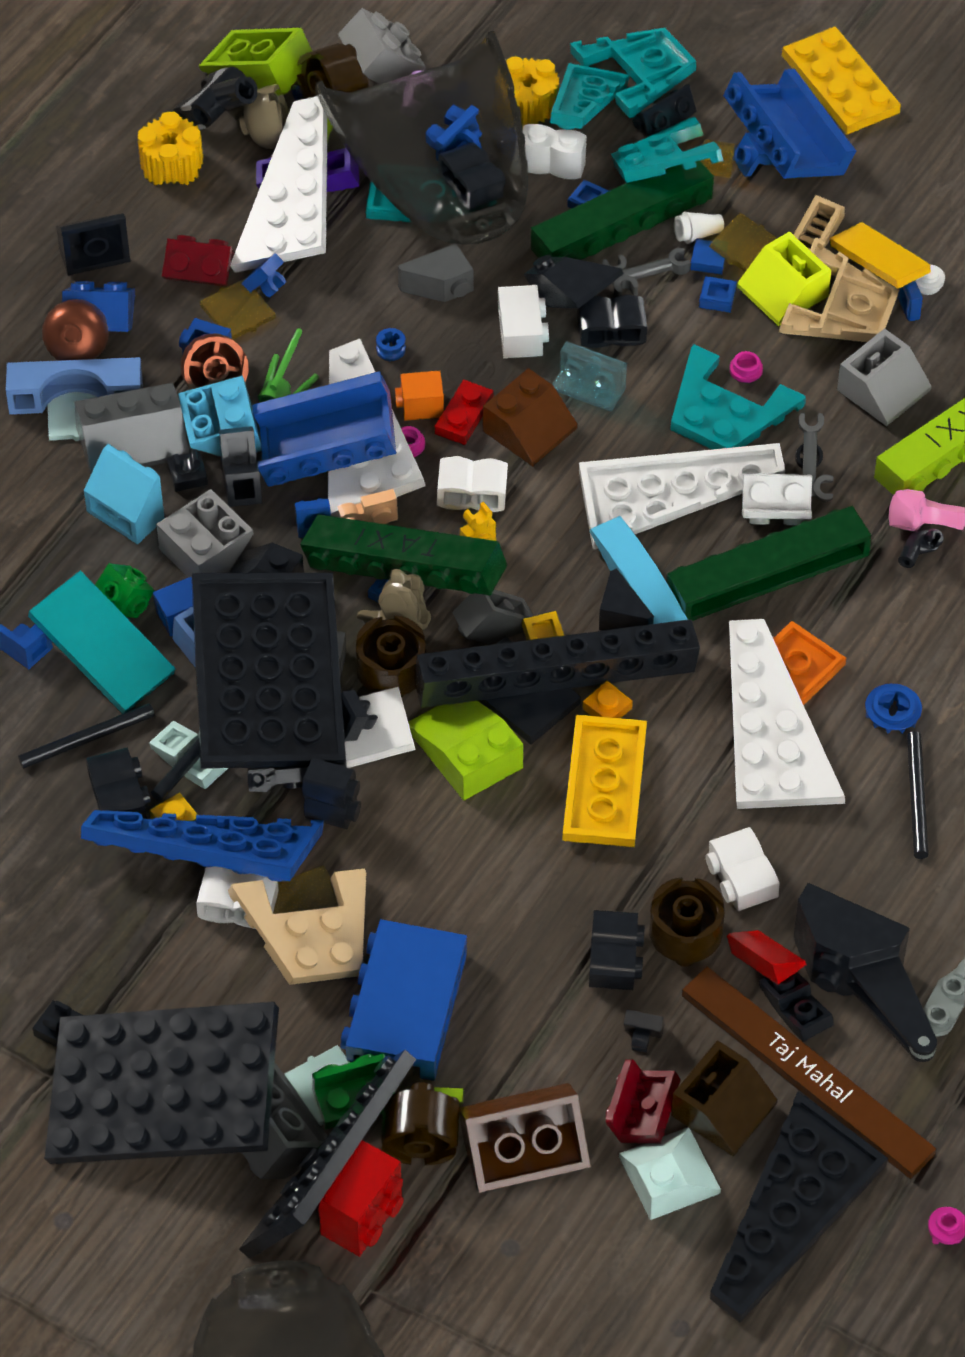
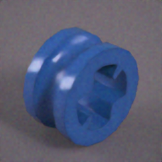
[376,328,406,361]

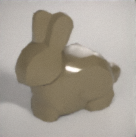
[356,569,431,630]

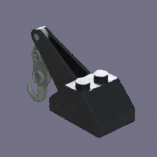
[793,883,965,1062]

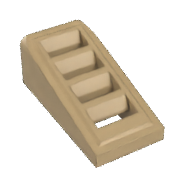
[793,195,845,250]

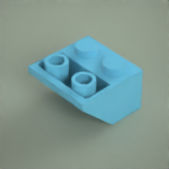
[178,375,261,456]
[84,444,165,545]

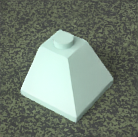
[619,1127,721,1220]

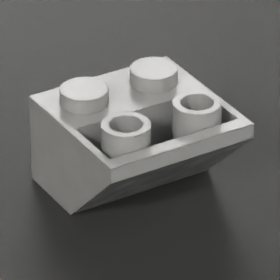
[338,8,426,85]
[837,328,931,426]
[156,489,254,578]

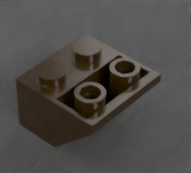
[671,1040,778,1157]

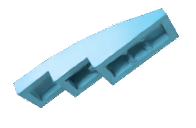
[589,516,688,624]

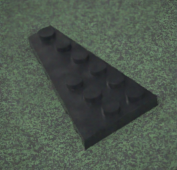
[239,1050,416,1259]
[710,1091,888,1322]

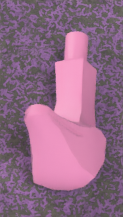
[888,489,965,532]

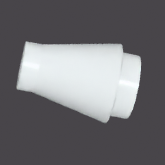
[674,212,724,244]

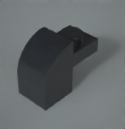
[219,426,262,507]

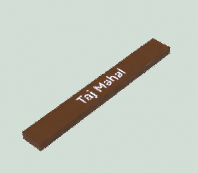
[682,967,937,1179]

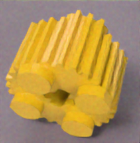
[496,56,559,129]
[138,112,203,185]

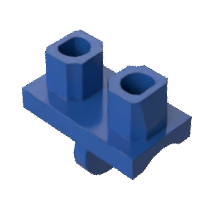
[426,104,482,161]

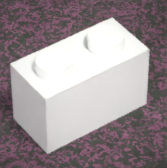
[498,285,549,358]

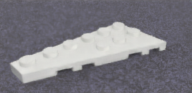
[230,95,328,273]
[328,339,426,517]
[579,443,785,550]

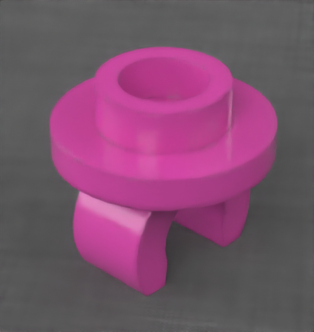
[928,1207,965,1244]

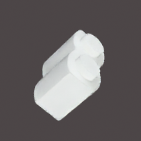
[519,124,586,179]
[437,456,508,512]
[705,827,779,911]
[196,866,278,929]

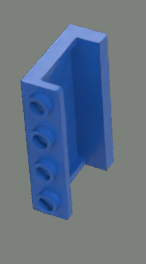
[723,69,856,179]
[252,371,397,487]
[340,919,467,1081]

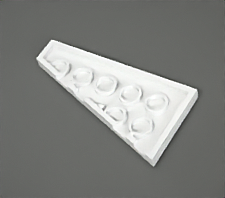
[729,619,845,809]

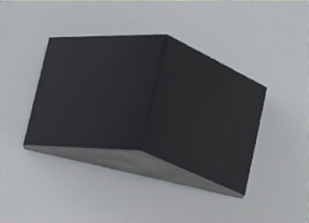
[599,568,654,631]

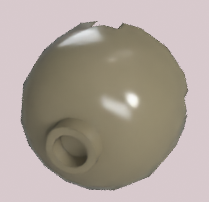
[239,84,289,149]

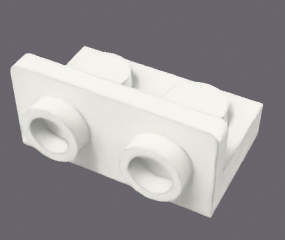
[742,473,812,525]

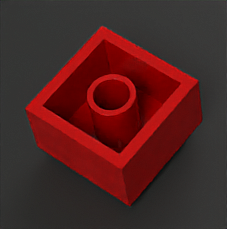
[318,1140,404,1257]

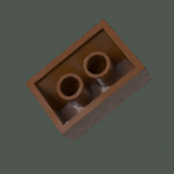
[459,1083,591,1193]

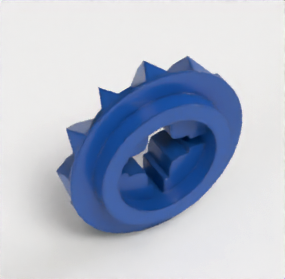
[865,683,922,734]

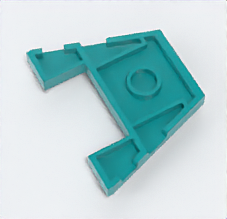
[570,28,696,118]
[611,116,724,183]
[671,344,806,450]

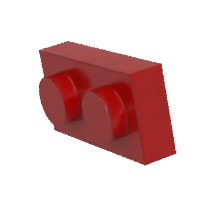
[435,379,494,445]

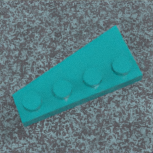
[550,63,630,130]

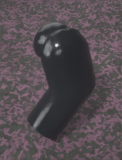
[898,528,944,568]

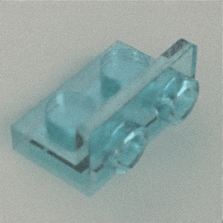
[553,341,627,411]

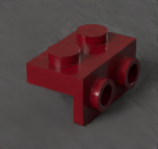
[162,235,235,287]
[606,1059,681,1144]

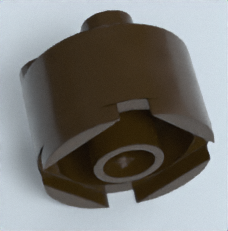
[297,43,369,112]
[356,616,426,697]
[649,877,725,967]
[381,1082,460,1165]

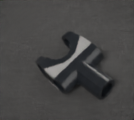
[173,67,258,130]

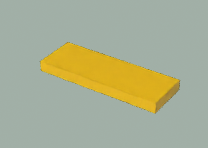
[829,222,931,289]

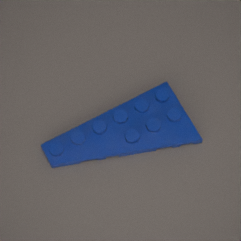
[81,810,324,882]

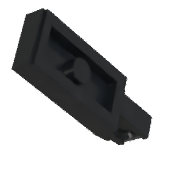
[247,762,347,792]

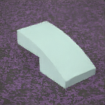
[149,721,228,789]

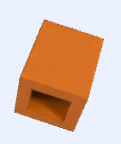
[395,371,444,421]

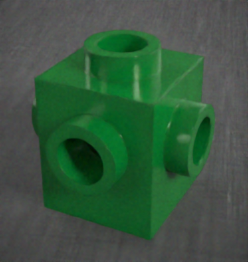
[95,563,155,618]

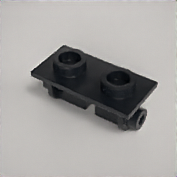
[633,84,697,137]

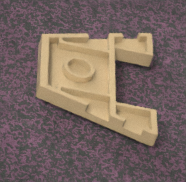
[779,238,899,342]
[228,868,366,985]

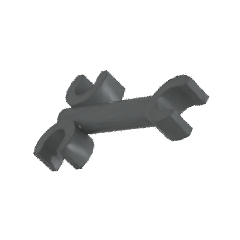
[602,248,691,297]
[790,413,833,502]

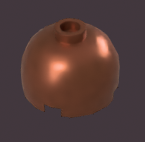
[43,299,109,361]
[181,333,248,390]

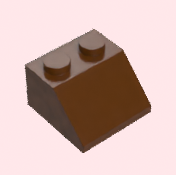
[483,368,578,467]

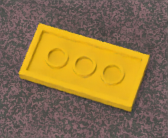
[782,26,901,135]
[562,715,647,847]

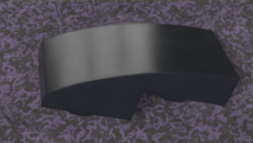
[759,972,834,1042]

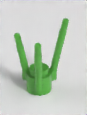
[258,328,319,403]

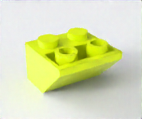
[737,231,832,326]

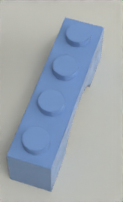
[6,357,143,415]

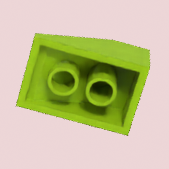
[199,28,312,96]
[408,701,523,801]

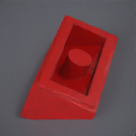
[727,930,806,985]

